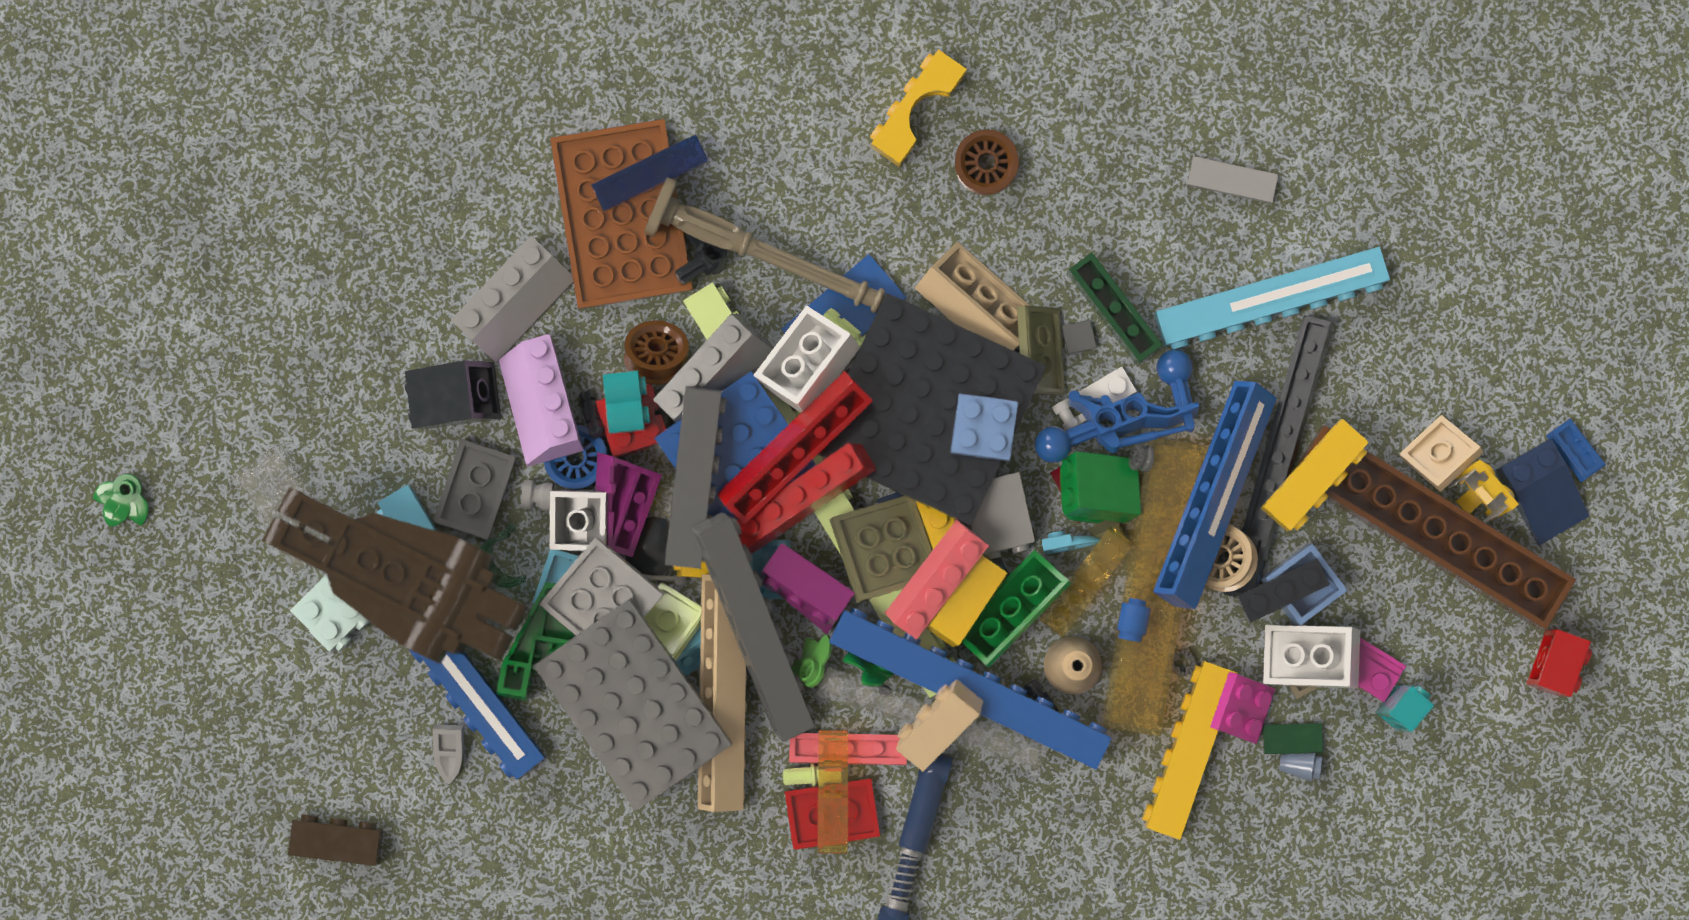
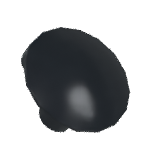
[625,517,673,575]

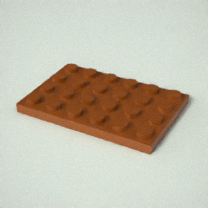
[550,119,693,310]

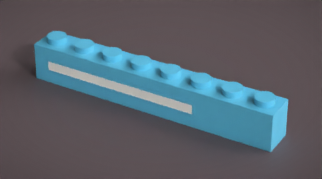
[1154,247,1390,350]

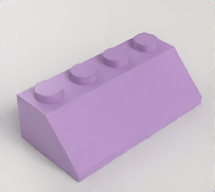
[499,334,584,467]

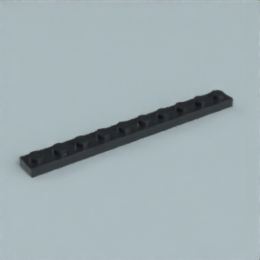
[1224,315,1334,598]

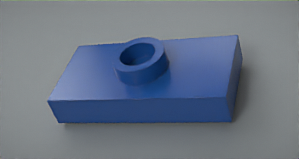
[1546,418,1606,483]

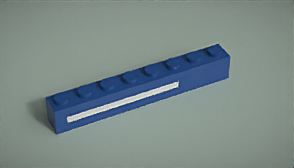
[1153,381,1277,610]
[409,649,547,780]

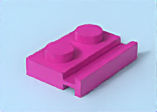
[1358,638,1406,702]

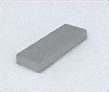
[1186,156,1278,204]

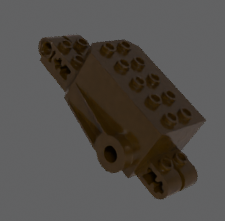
[262,487,529,664]

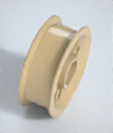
[1206,525,1258,592]

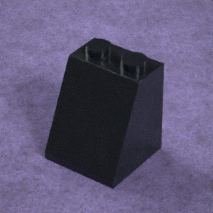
[404,360,501,429]

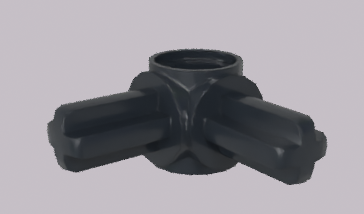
[675,232,727,285]

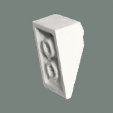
[1263,625,1360,688]

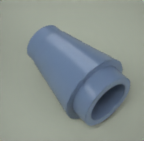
[1279,753,1323,782]

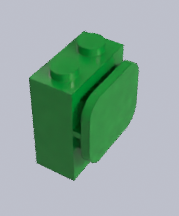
[1060,451,1141,524]

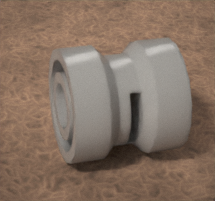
[521,480,554,511]

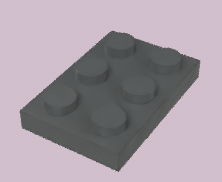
[433,439,517,540]

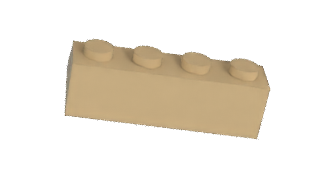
[915,241,1030,351]

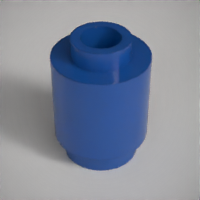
[1117,598,1151,643]

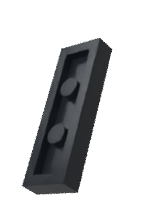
[1236,558,1330,623]

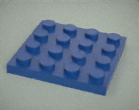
[654,371,816,520]

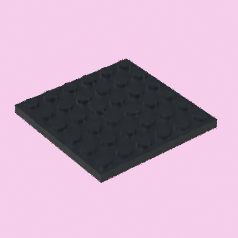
[817,293,1047,526]

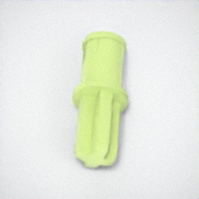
[782,763,841,787]

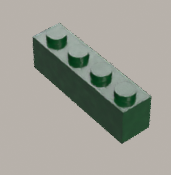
[1066,252,1162,366]

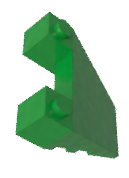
[496,582,576,701]

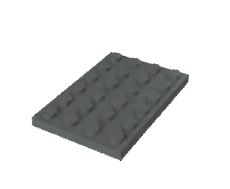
[534,598,732,811]

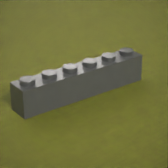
[665,386,726,569]

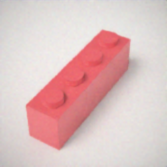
[885,520,989,639]

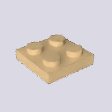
[1399,415,1483,492]

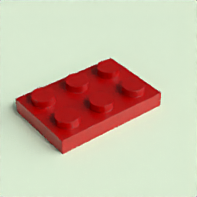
[784,778,880,850]

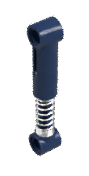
[877,753,953,920]

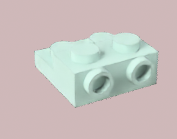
[290,575,369,652]

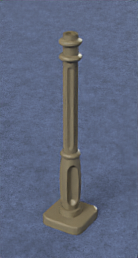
[644,177,886,313]

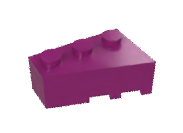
[595,452,662,557]
[759,543,855,634]

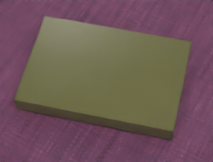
[1017,305,1065,396]

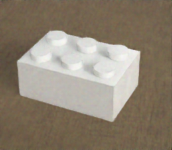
[754,306,860,412]

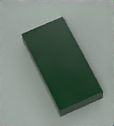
[1262,723,1323,754]

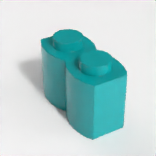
[603,371,650,434]

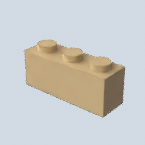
[896,679,984,771]

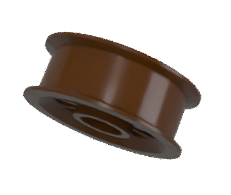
[955,130,1019,195]
[624,321,689,385]

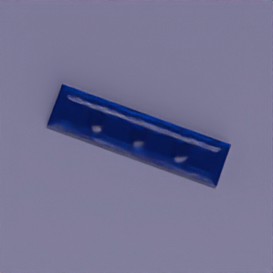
[591,134,709,212]

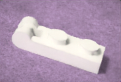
[1052,367,1137,430]

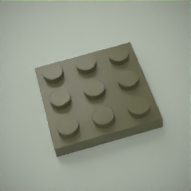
[829,496,932,603]

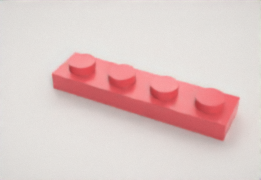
[789,733,907,766]

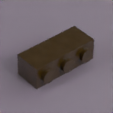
[288,814,384,866]

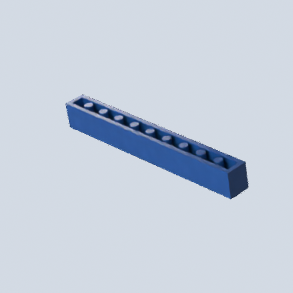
[829,607,1112,770]

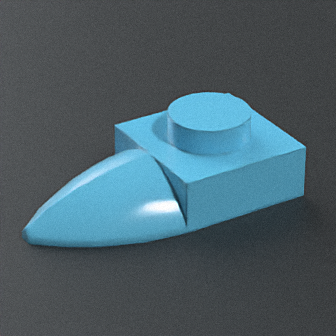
[1042,531,1102,555]

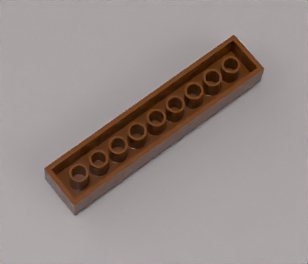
[1293,425,1576,630]

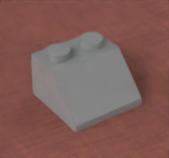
[549,489,608,551]

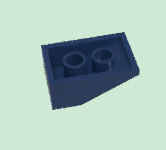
[1494,439,1589,546]

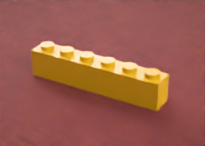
[1142,661,1238,840]

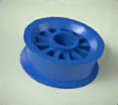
[543,425,608,489]

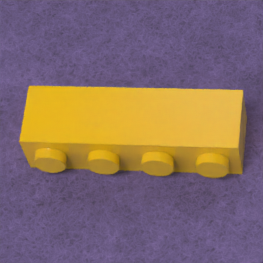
[1261,419,1369,532]

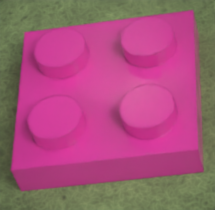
[1210,672,1275,744]

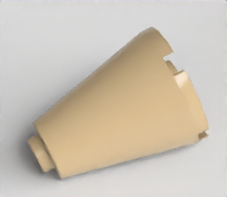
[1044,636,1102,695]

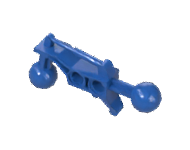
[1034,349,1199,463]

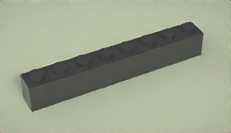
[691,512,814,742]

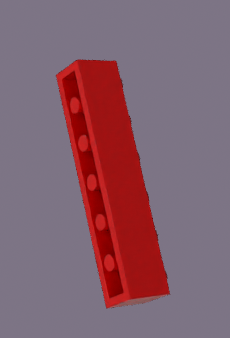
[717,371,873,525]
[736,443,876,554]

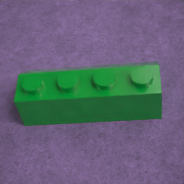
[962,549,1071,668]

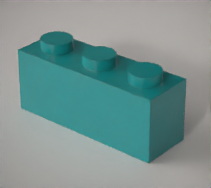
[1375,685,1434,733]

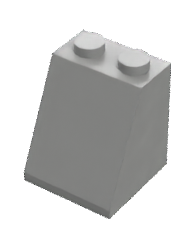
[969,472,1035,560]

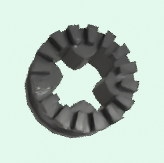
[1129,444,1154,472]
[1169,650,1196,676]

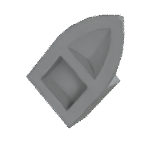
[432,724,465,784]

